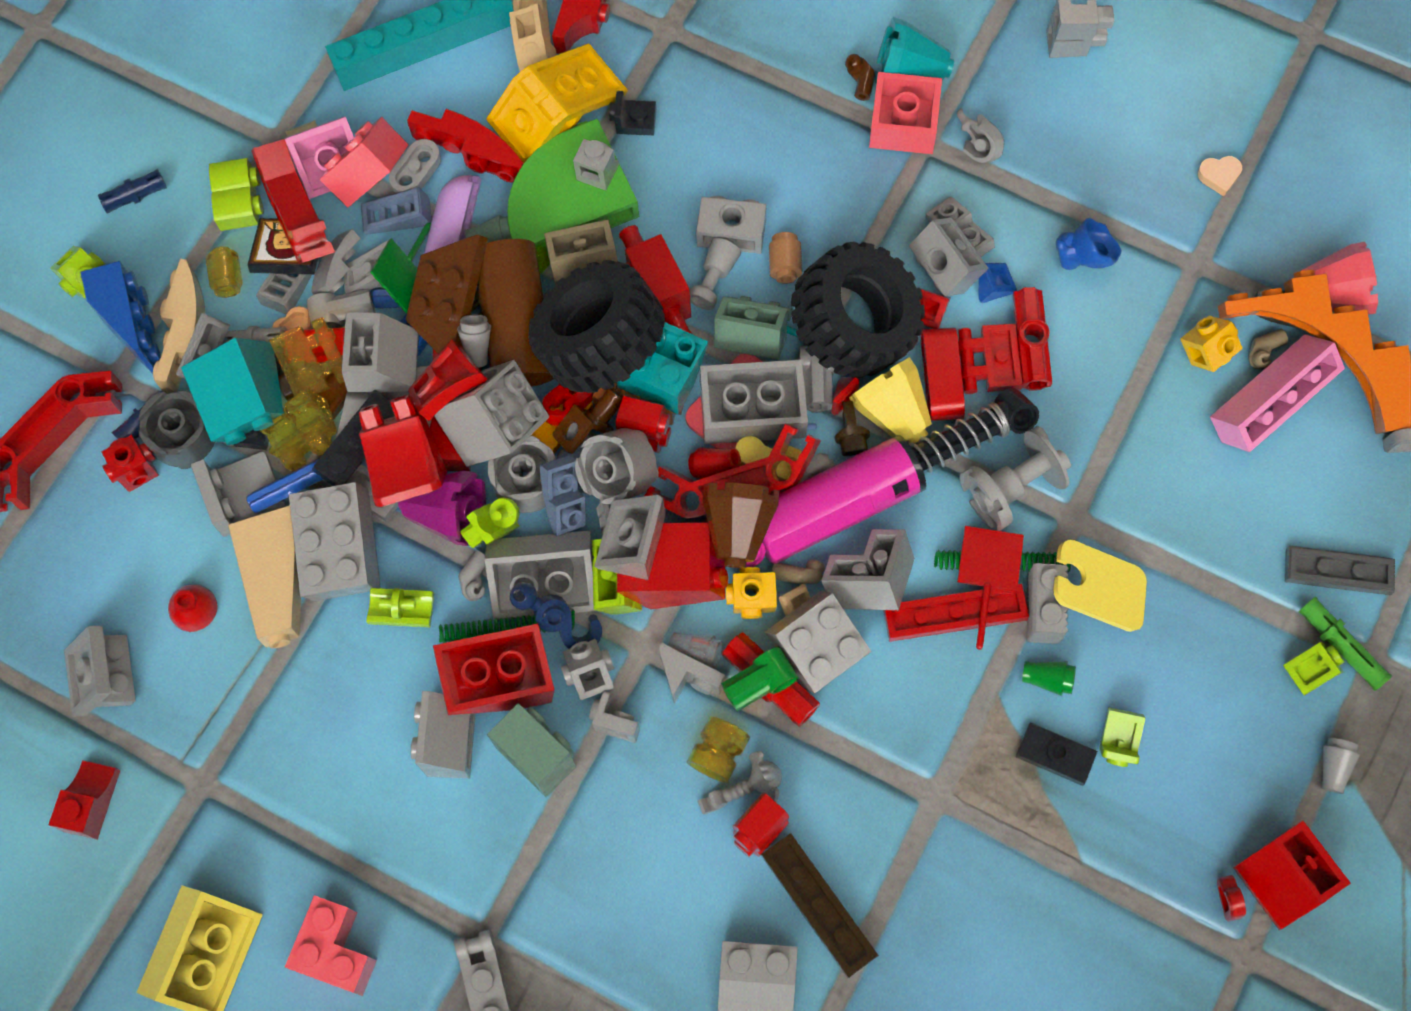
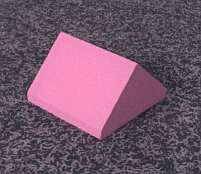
[284,116,354,199]

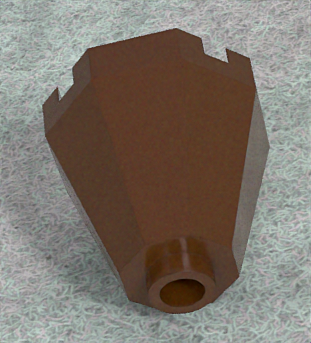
[703,482,779,568]

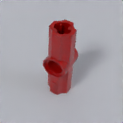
[1012,287,1052,391]
[722,632,820,727]

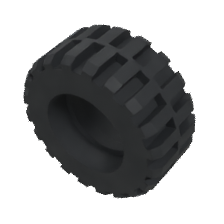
[791,241,925,378]
[528,260,665,393]

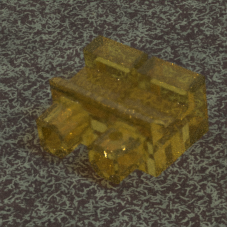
[260,388,337,472]

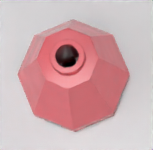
[1301,242,1378,315]

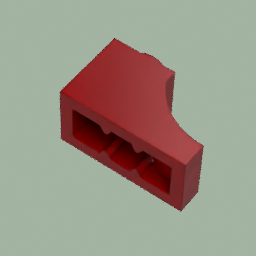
[552,0,610,54]
[48,760,121,840]

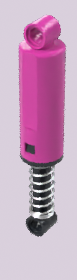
[746,388,1039,568]

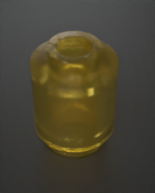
[205,246,243,298]

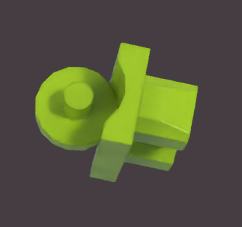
[460,497,520,548]
[366,588,434,628]

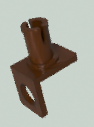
[553,388,623,454]

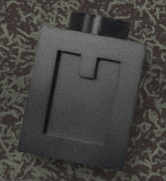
[609,91,656,136]

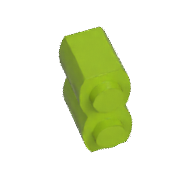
[209,158,264,231]

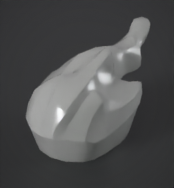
[957,108,1004,163]

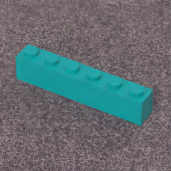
[325,0,514,91]

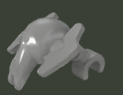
[698,751,782,814]

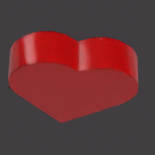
[1217,875,1246,922]

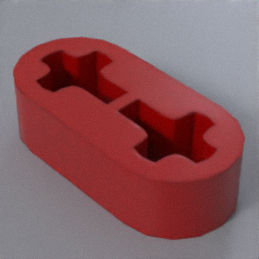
[542,384,594,426]

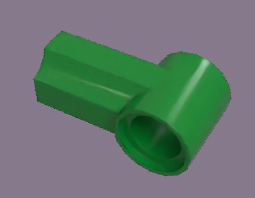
[721,646,799,712]

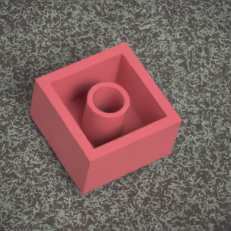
[869,72,942,154]

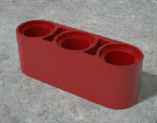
[921,327,965,421]

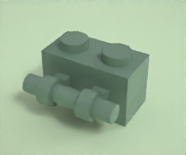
[714,296,792,360]

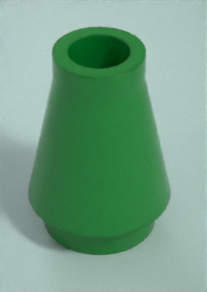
[1022,661,1076,696]

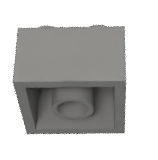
[765,591,872,693]

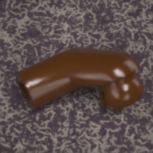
[845,54,875,101]

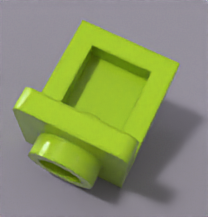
[1099,707,1145,767]

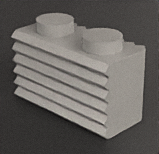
[1027,563,1069,644]

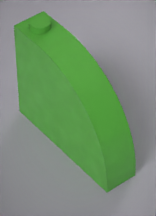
[507,119,640,258]

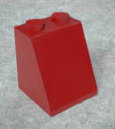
[617,523,728,610]

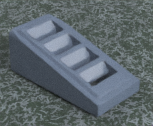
[361,187,432,235]

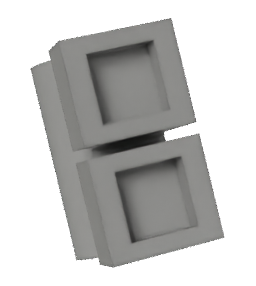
[1046,0,1114,58]

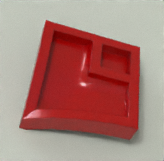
[408,339,487,421]

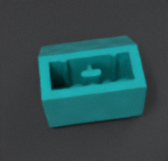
[617,322,708,414]

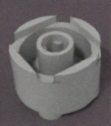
[575,428,659,504]
[488,436,556,513]

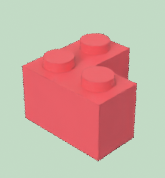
[320,117,409,208]
[285,895,377,996]

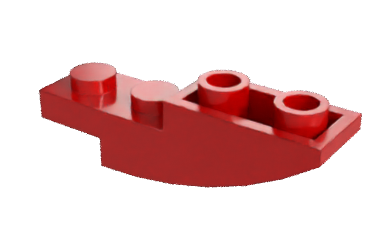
[407,109,523,183]

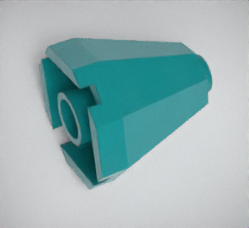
[874,17,954,85]

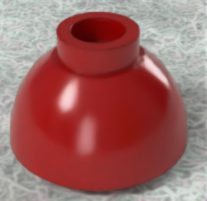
[168,584,217,632]

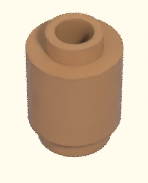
[769,232,802,284]

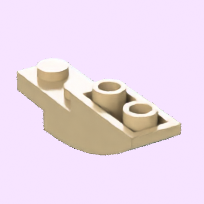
[509,0,557,72]
[153,259,205,393]

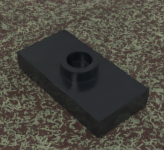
[1016,722,1098,786]

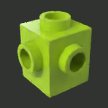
[50,246,105,299]

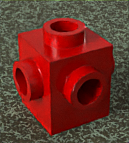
[101,435,159,492]

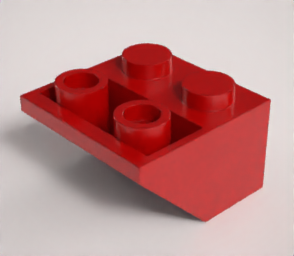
[1233,820,1351,930]

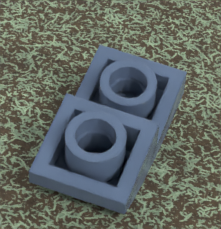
[540,455,586,536]

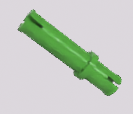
[1298,596,1392,691]

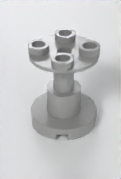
[960,426,1071,531]

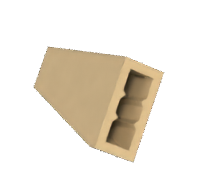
[228,505,301,648]

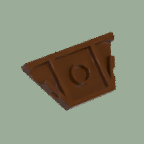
[406,235,488,354]

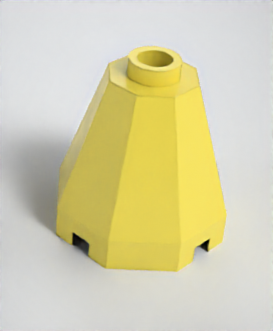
[849,357,932,444]

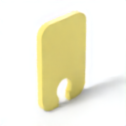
[1053,540,1147,632]

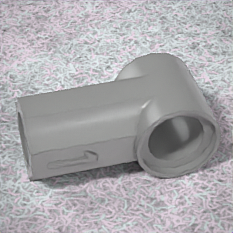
[307,288,376,329]
[799,346,834,413]

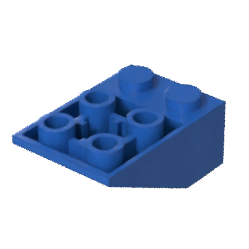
[81,261,161,374]

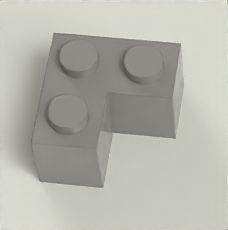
[821,529,915,610]

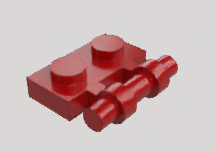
[958,324,1023,394]

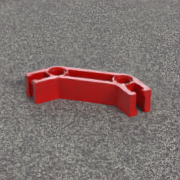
[251,139,335,264]
[0,370,122,512]
[644,424,821,519]

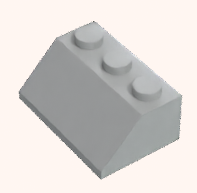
[485,530,597,620]

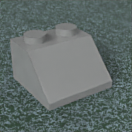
[718,941,798,1011]

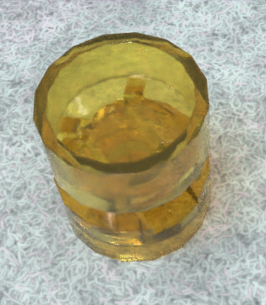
[687,716,750,783]

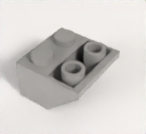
[342,313,419,392]
[411,691,476,778]

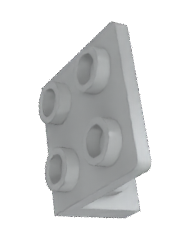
[191,451,286,537]

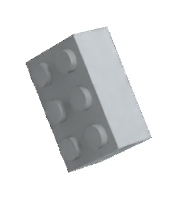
[699,360,808,444]
[289,482,381,601]

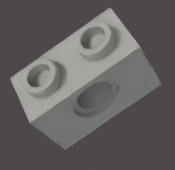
[696,196,766,254]
[909,217,989,297]

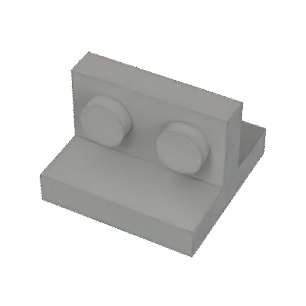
[64,626,136,717]

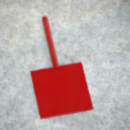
[957,526,1024,650]

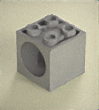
[434,360,549,467]

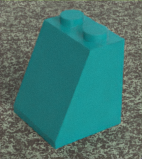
[181,338,284,445]

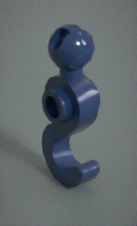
[510,582,602,649]

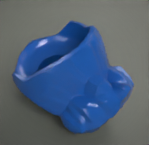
[1055,218,1122,270]

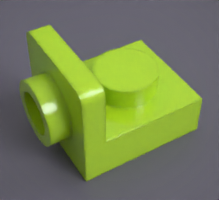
[1283,642,1345,696]

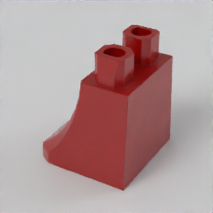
[359,394,447,507]

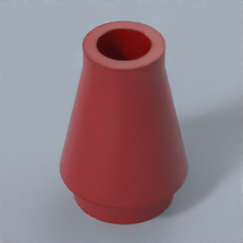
[688,447,741,479]

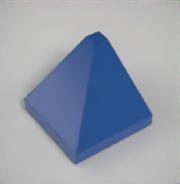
[979,263,1017,303]

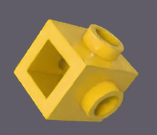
[1180,315,1243,372]
[726,567,777,619]

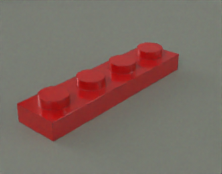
[883,584,1029,642]

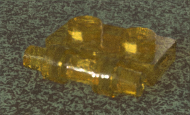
[269,317,345,402]

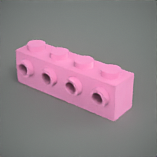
[1210,334,1345,452]

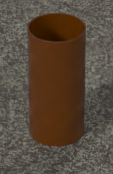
[477,239,555,387]

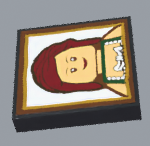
[247,218,325,275]

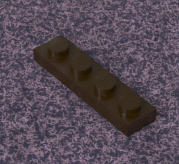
[761,833,879,978]

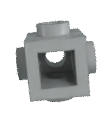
[561,639,614,700]

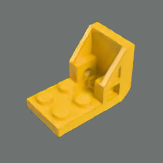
[486,43,629,164]

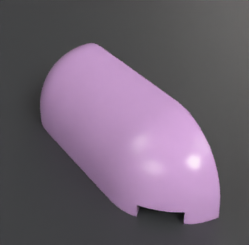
[424,175,481,254]

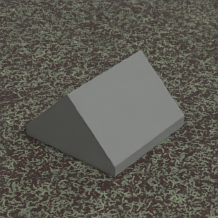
[594,495,666,580]

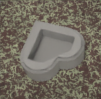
[1383,428,1411,453]

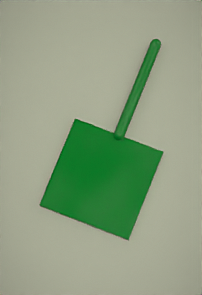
[370,223,431,314]

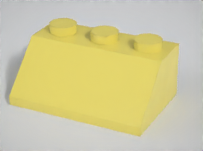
[136,885,263,1011]

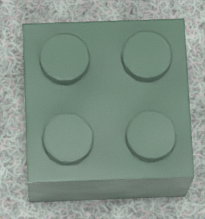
[487,703,576,797]

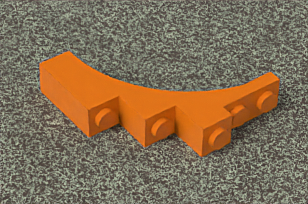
[1218,270,1411,434]

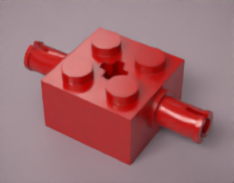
[619,225,692,334]

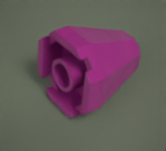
[398,471,486,546]

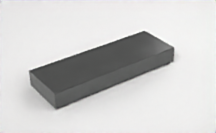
[1285,546,1395,595]

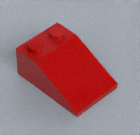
[433,624,555,715]

